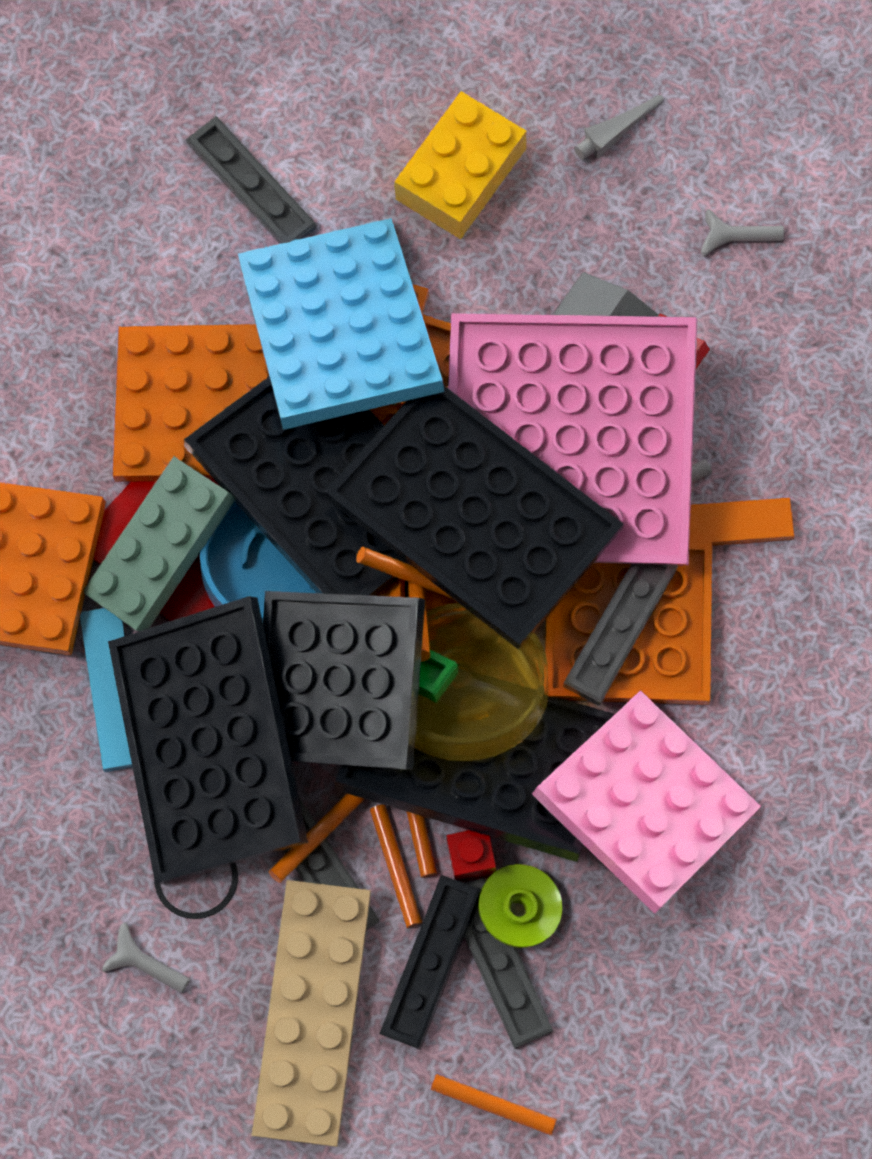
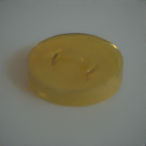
[415,603,549,761]

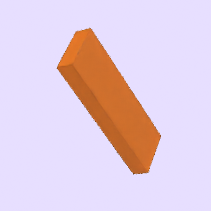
[689,498,794,546]

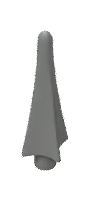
[574,95,664,160]

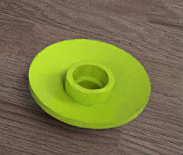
[479,864,562,948]

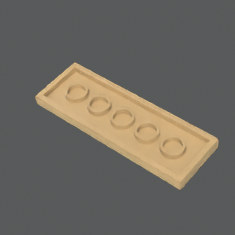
[252,880,371,1147]

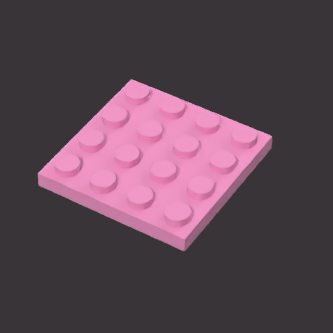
[532,691,761,914]

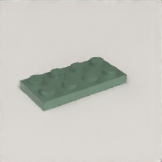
[84,456,235,632]

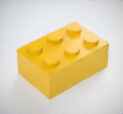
[394,91,526,240]

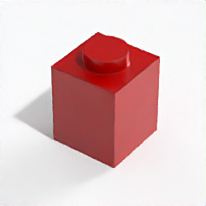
[446,830,496,883]

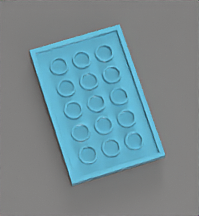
[238,218,444,430]

